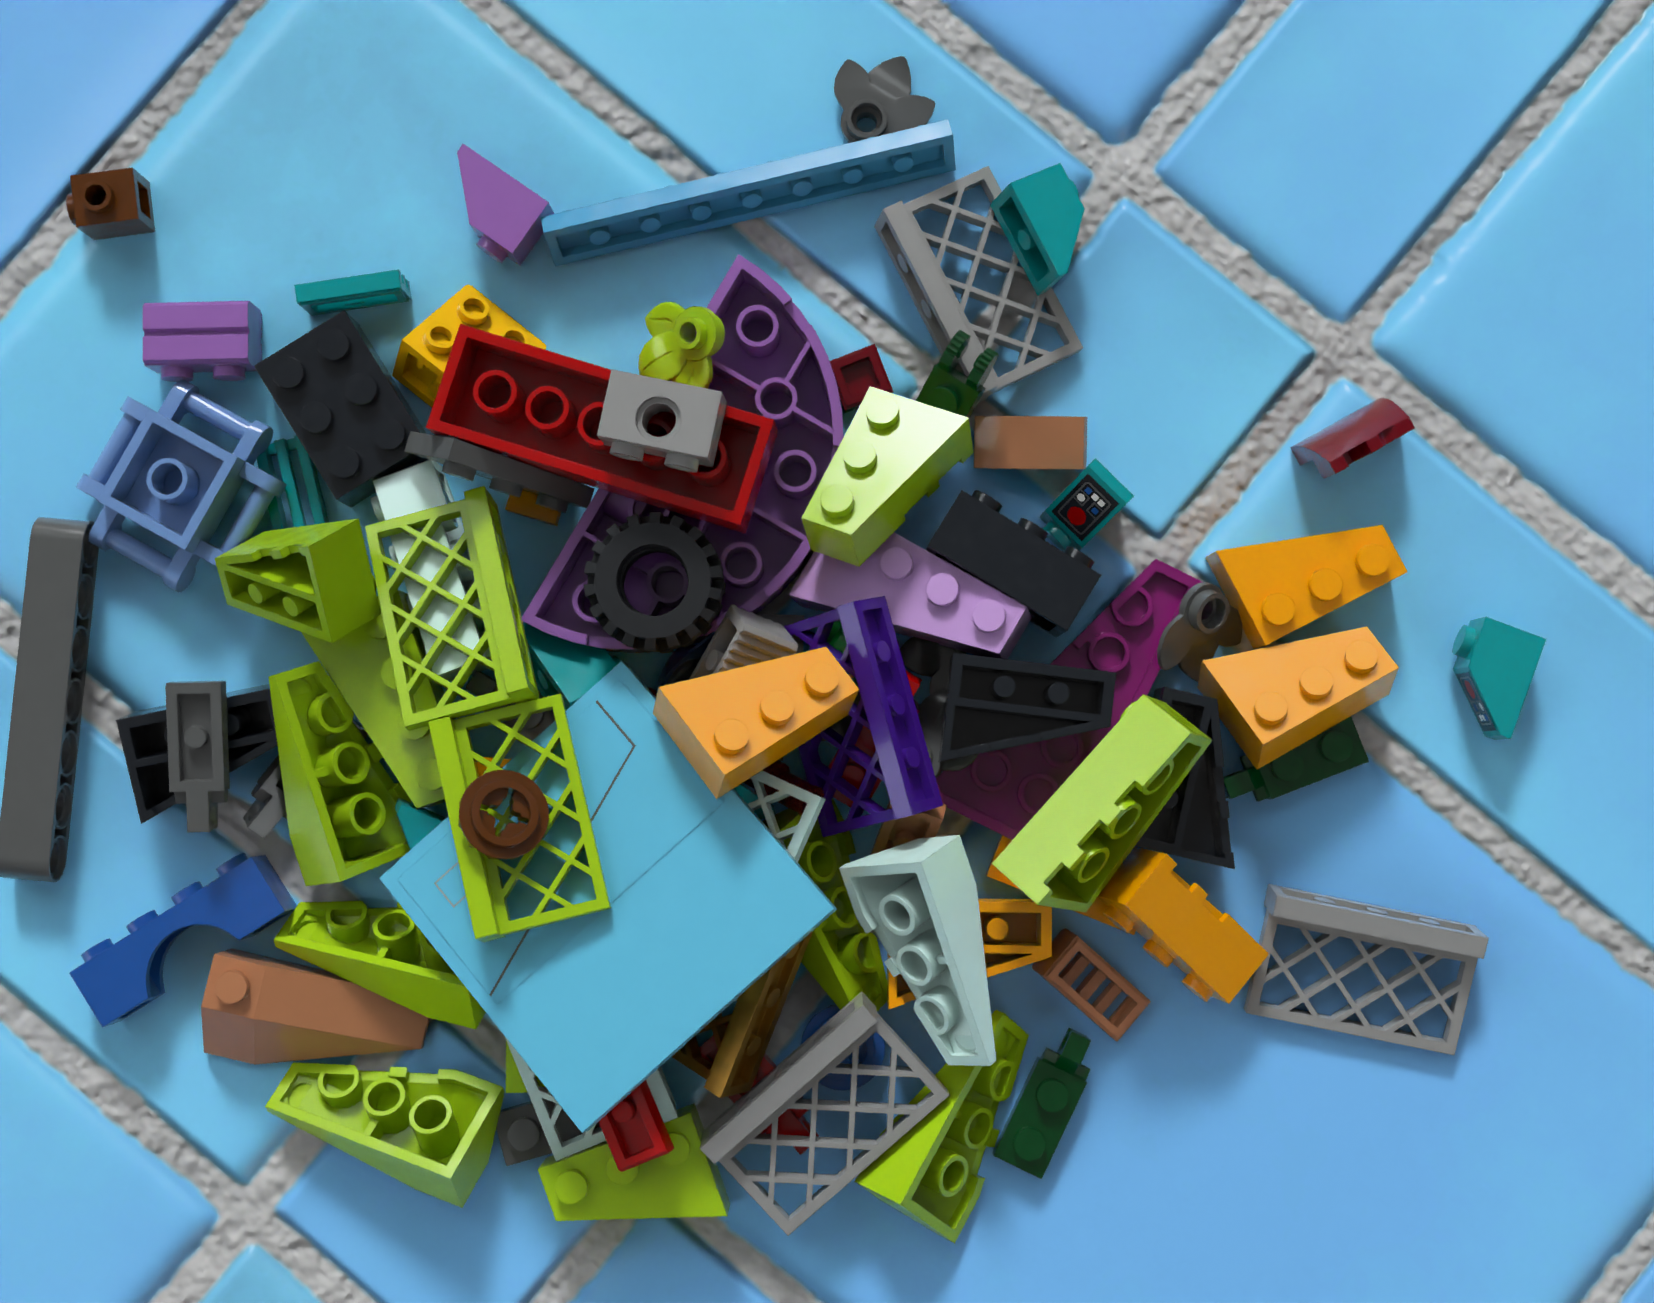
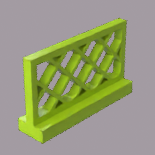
[365,486,539,731]
[428,693,612,943]

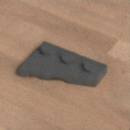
[404,431,595,513]

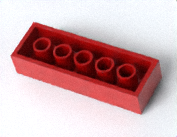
[426,324,778,534]

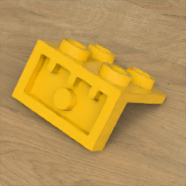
[392,285,546,408]

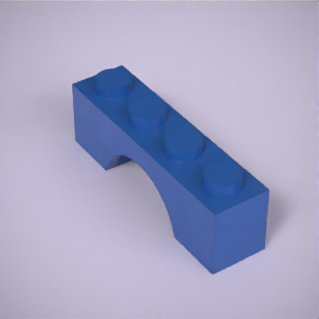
[69,853,297,1028]

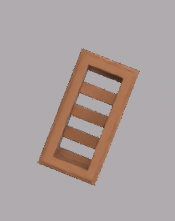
[1032,928,1151,1042]

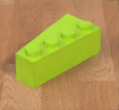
[301,589,454,809]
[992,694,1212,913]

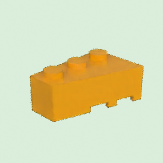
[1205,525,1408,649]
[1197,626,1399,770]
[653,647,859,799]
[1098,847,1269,1004]
[887,898,1052,1009]

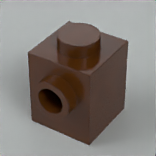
[66,167,155,240]

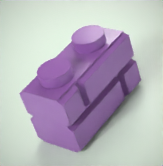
[143,301,262,382]

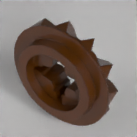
[458,770,549,860]

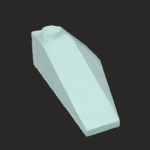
[839,835,996,1066]

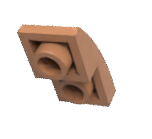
[974,416,1087,469]

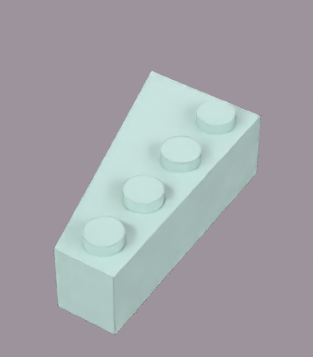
[371,460,492,681]

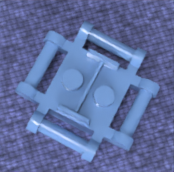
[76,380,287,592]

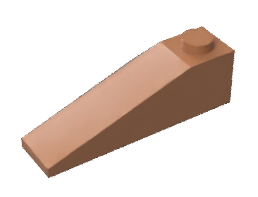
[201,948,430,1065]

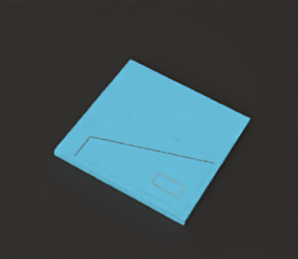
[379,661,837,1133]

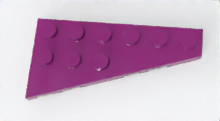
[936,559,1202,840]

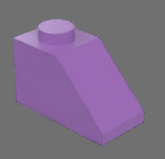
[457,144,554,266]

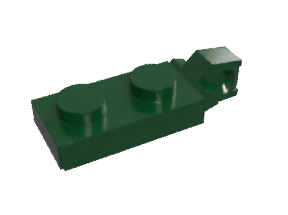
[1223,717,1369,802]
[992,1028,1091,1179]

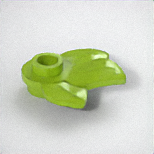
[638,302,725,389]

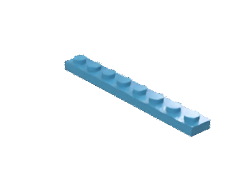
[541,120,956,266]

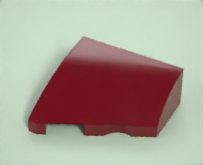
[1290,398,1415,479]

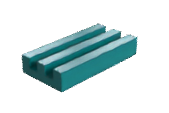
[294,269,411,316]
[257,435,329,530]

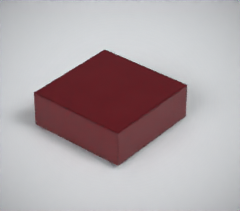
[830,344,894,413]

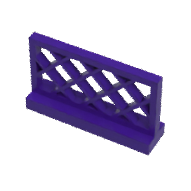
[784,596,943,837]

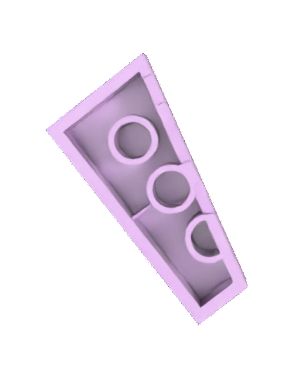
[789,532,1032,659]

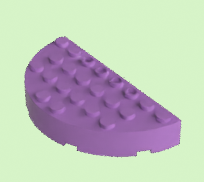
[522,254,844,653]

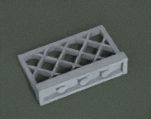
[874,166,1083,403]
[1244,884,1489,1055]
[700,992,949,1236]

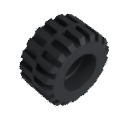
[584,512,726,654]

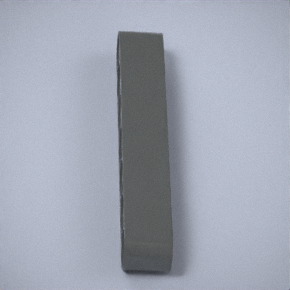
[0,517,99,882]

